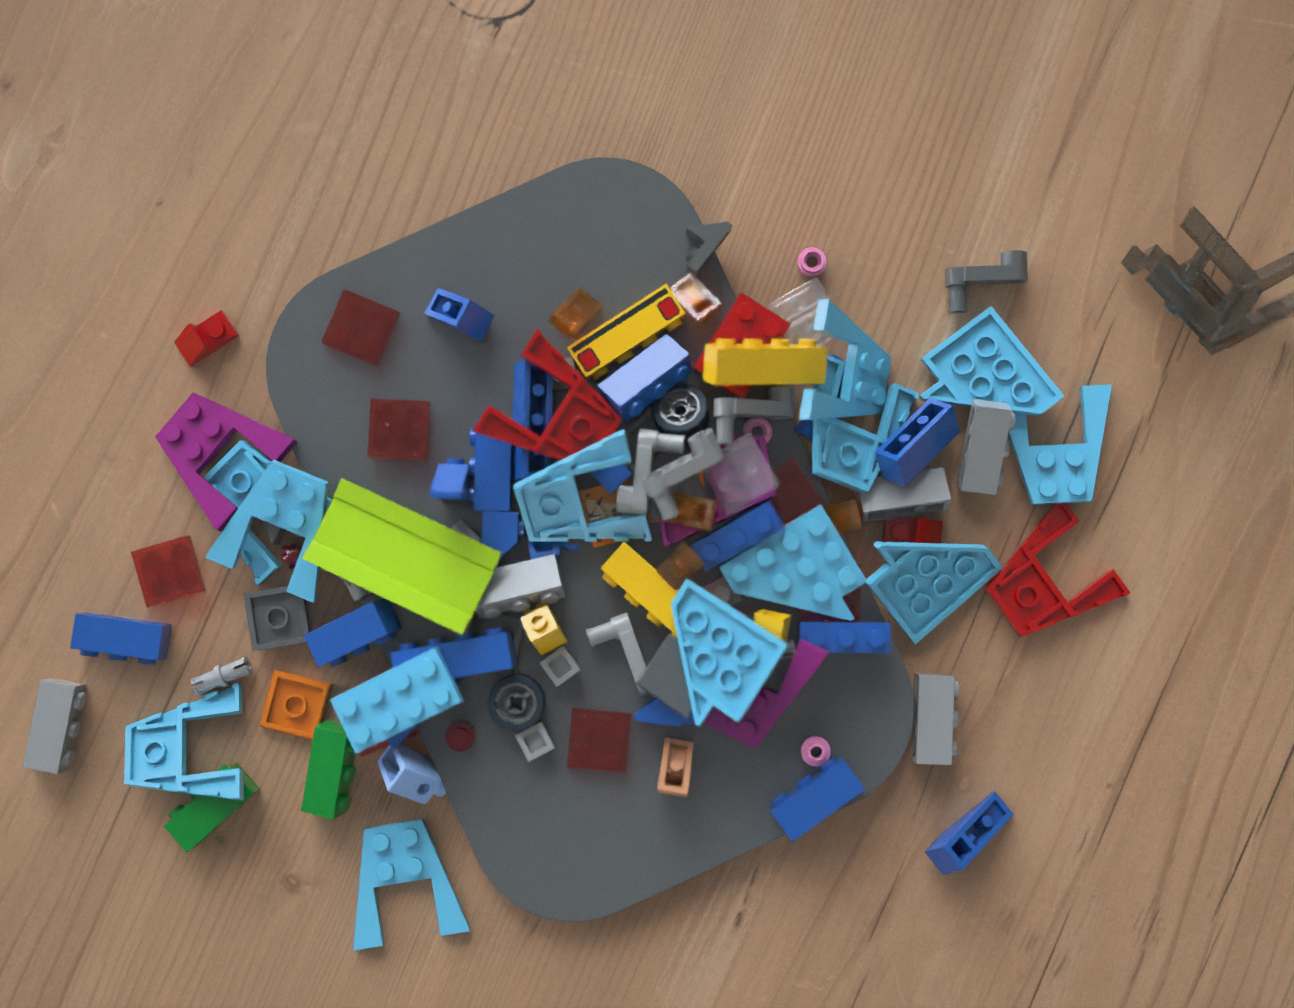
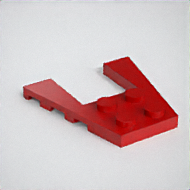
[472,329,622,461]
[985,503,1130,637]

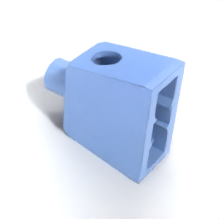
[377,743,446,804]

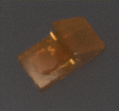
[670,272,723,326]
[548,288,603,340]
[665,492,717,531]
[823,499,863,534]
[656,542,705,590]

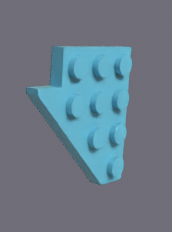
[866,542,1003,644]
[671,579,789,726]

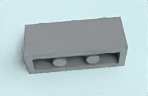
[957,399,1015,495]
[855,466,951,523]
[476,554,566,619]
[911,673,959,765]
[22,678,86,774]

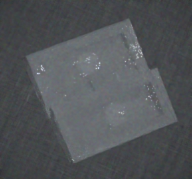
[766,277,834,346]
[702,432,780,517]

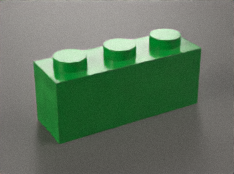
[301,720,356,820]
[163,763,260,853]

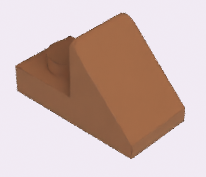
[657,737,694,797]

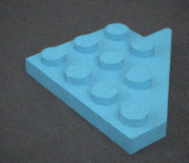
[919,306,1064,416]
[718,505,867,621]

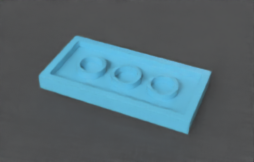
[330,647,464,754]

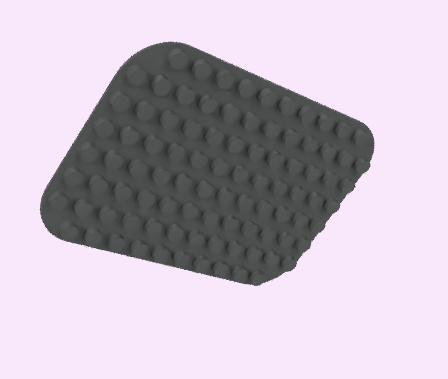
[266,157,914,922]

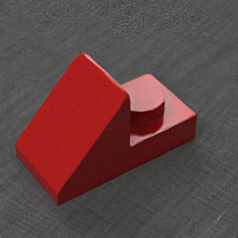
[174,310,239,367]
[882,517,943,543]

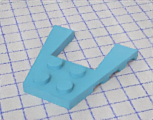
[799,300,891,420]
[812,355,919,493]
[1008,385,1111,505]
[514,430,652,542]
[204,440,332,585]
[205,460,329,603]
[124,683,244,801]
[353,818,471,951]

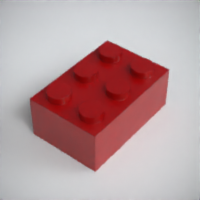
[693,292,791,399]

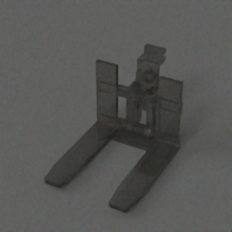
[1121,206,1294,356]

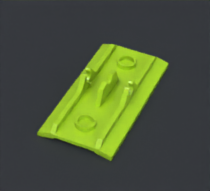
[302,478,502,635]

